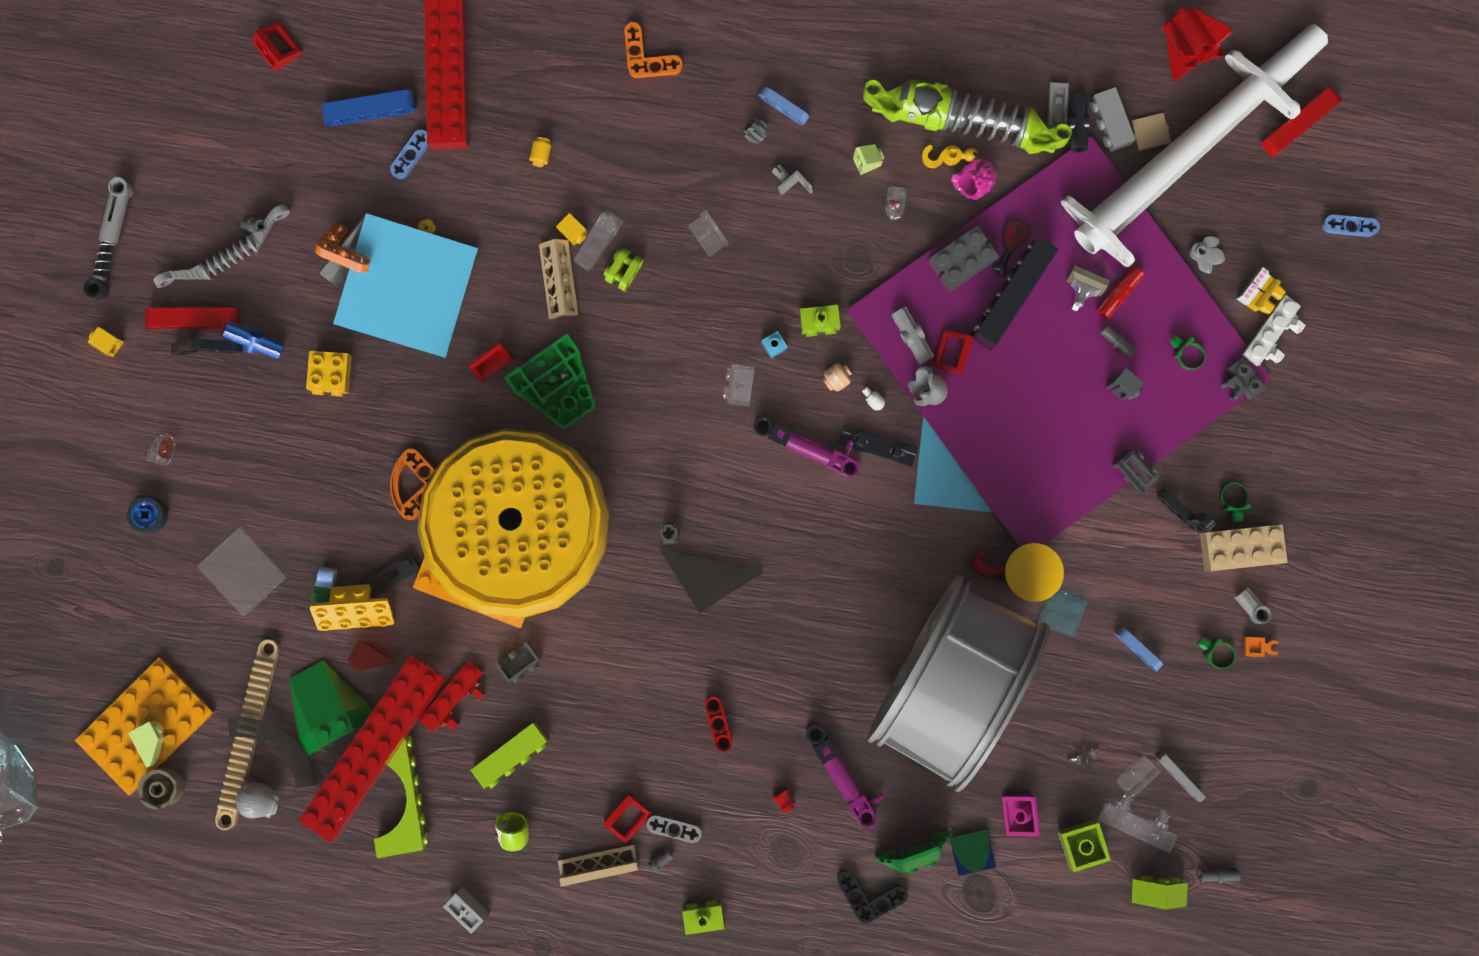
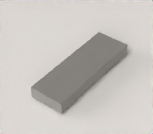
[1047,82,1069,138]
[1156,753,1206,802]

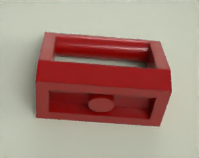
[252,22,302,72]
[932,330,974,376]
[468,342,514,383]
[603,793,652,843]

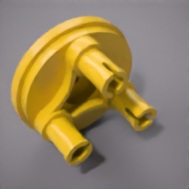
[1005,543,1064,602]

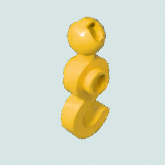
[921,145,978,168]

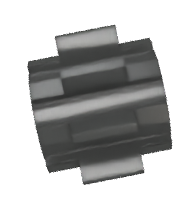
[743,118,769,144]

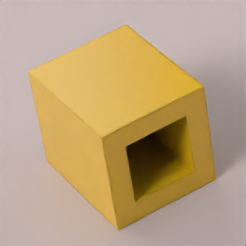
[556,213,587,246]
[87,327,124,357]

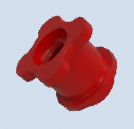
[772,788,796,813]

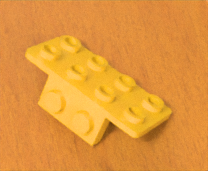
[310,584,394,631]

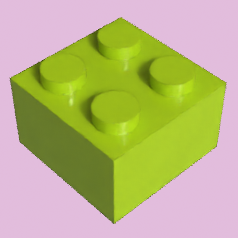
[1057,820,1111,872]

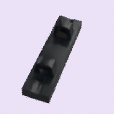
[839,426,918,467]

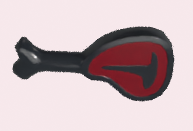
[992,220,1031,276]

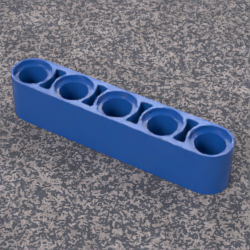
[321,90,416,126]

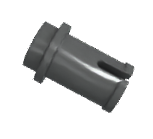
[648,849,673,873]

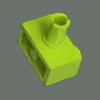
[799,305,841,337]
[682,900,725,935]

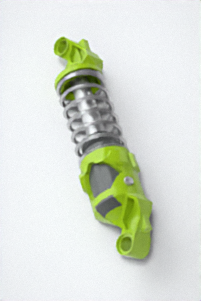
[863,79,1072,154]

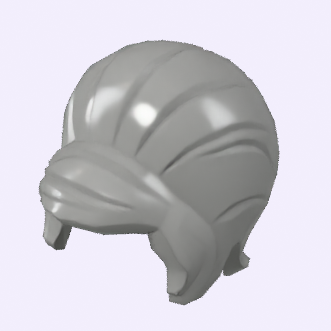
[907,366,948,406]
[235,782,280,819]

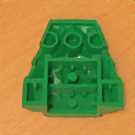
[504,334,596,430]

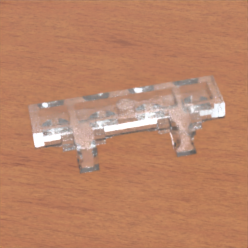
[1098,795,1178,853]

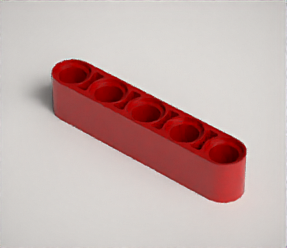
[1260,86,1343,158]
[145,308,239,329]

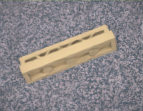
[539,239,578,319]
[558,844,639,886]

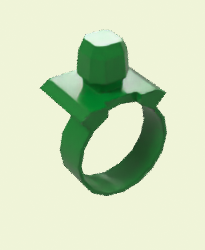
[1169,335,1206,370]
[1219,482,1252,523]
[1197,637,1236,669]

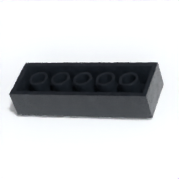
[972,236,1059,351]

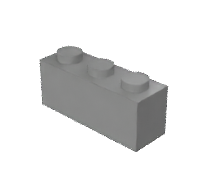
[1090,87,1135,152]

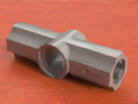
[891,307,934,365]

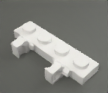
[1242,295,1306,366]

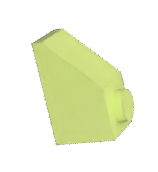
[853,144,884,175]
[128,720,165,768]

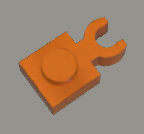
[1243,637,1279,657]

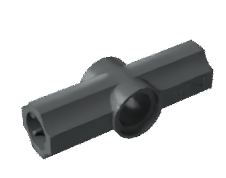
[660,523,680,545]

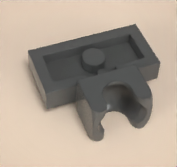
[1221,357,1266,400]

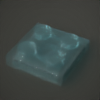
[1038,590,1088,638]

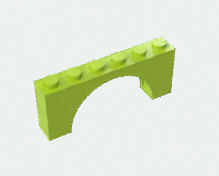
[374,734,429,858]

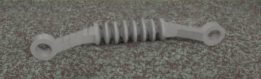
[153,204,290,288]

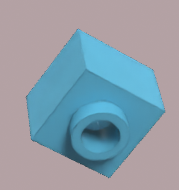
[761,331,787,359]

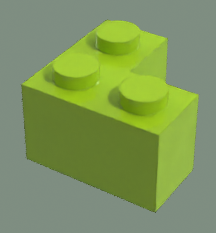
[1132,875,1188,910]

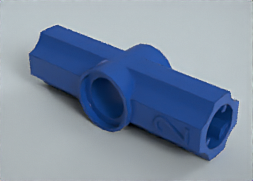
[222,321,284,359]

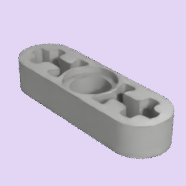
[646,814,702,843]

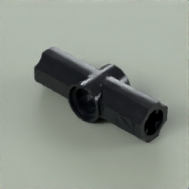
[1069,93,1089,153]

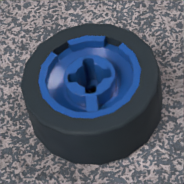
[127,497,168,534]

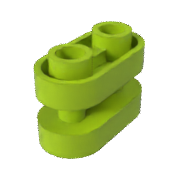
[604,248,644,292]

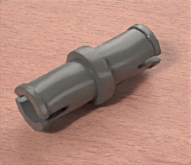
[240,218,267,233]
[1099,324,1137,358]
[1198,868,1240,884]

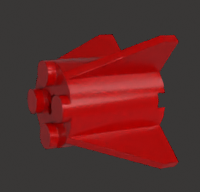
[1162,7,1233,82]

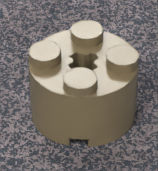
[137,767,185,809]

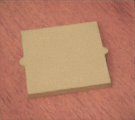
[1131,113,1171,151]

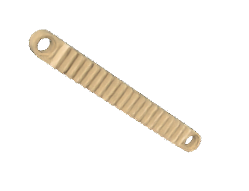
[215,639,280,830]

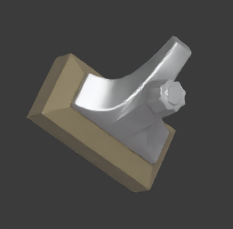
[1066,265,1110,311]

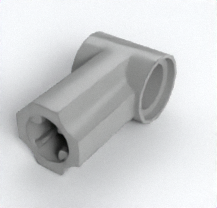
[1234,587,1272,624]

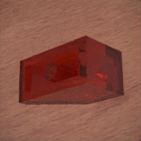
[347,640,395,671]

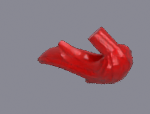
[971,549,1005,581]

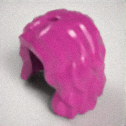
[951,157,997,200]

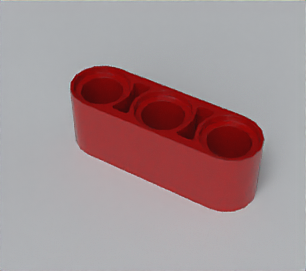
[705,695,732,752]

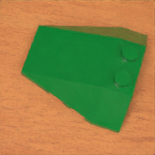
[289,660,372,756]
[875,828,951,874]

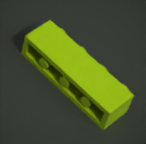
[470,722,549,789]

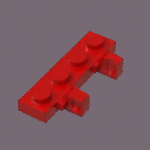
[418,660,485,733]

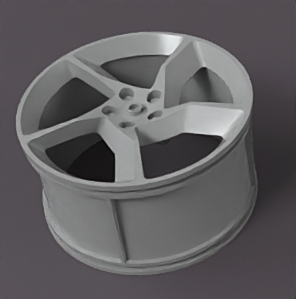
[866,574,1050,792]

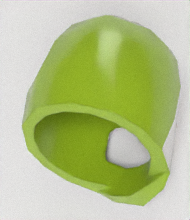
[493,812,529,852]

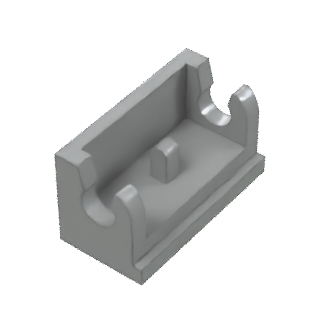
[443,887,490,934]

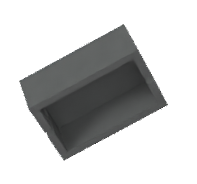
[928,226,999,293]

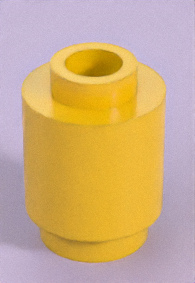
[529,137,551,167]

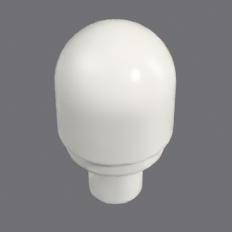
[862,386,885,410]

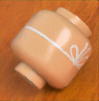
[823,363,852,391]

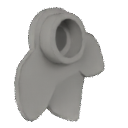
[1189,236,1225,274]

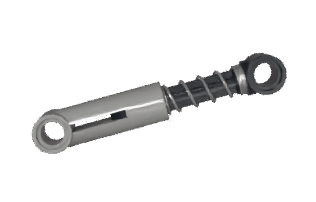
[83,177,134,301]

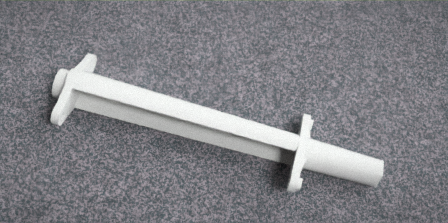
[1061,23,1328,267]

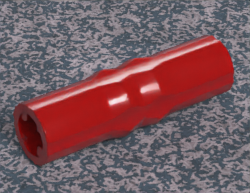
[1096,266,1145,320]

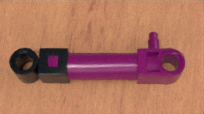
[753,417,860,477]
[806,723,884,828]

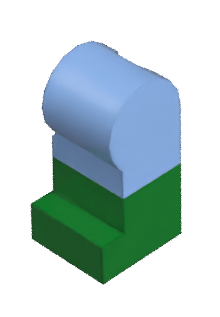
[311,566,337,603]

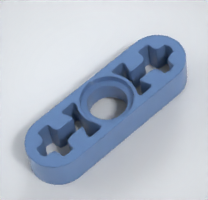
[759,87,809,125]
[390,130,428,180]
[1322,214,1380,237]
[1115,627,1163,672]

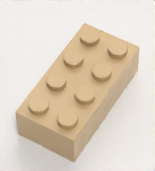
[1200,524,1288,572]

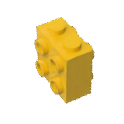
[306,351,352,397]

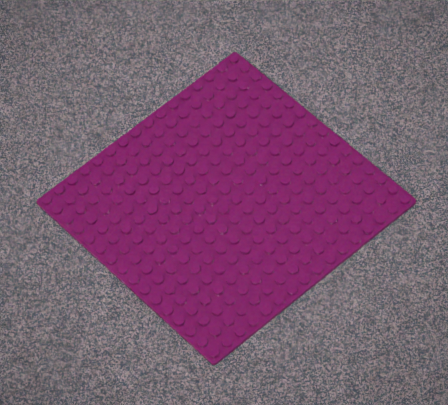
[848,137,1270,547]

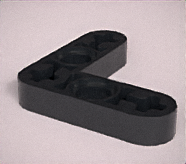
[171,339,243,355]
[1156,489,1216,533]
[837,870,908,924]

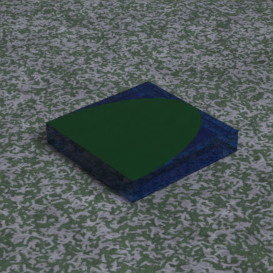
[949,828,996,876]

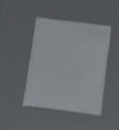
[197,527,287,617]

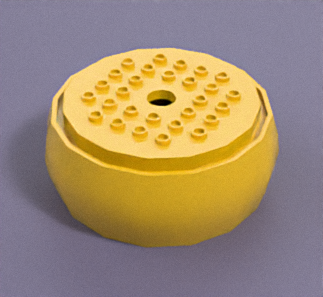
[417,428,610,619]

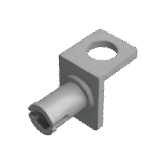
[772,164,813,195]

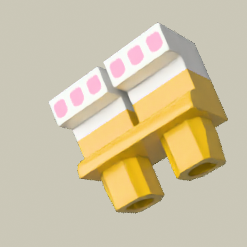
[1237,267,1286,315]

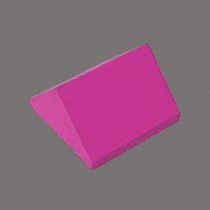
[1002,793,1041,837]

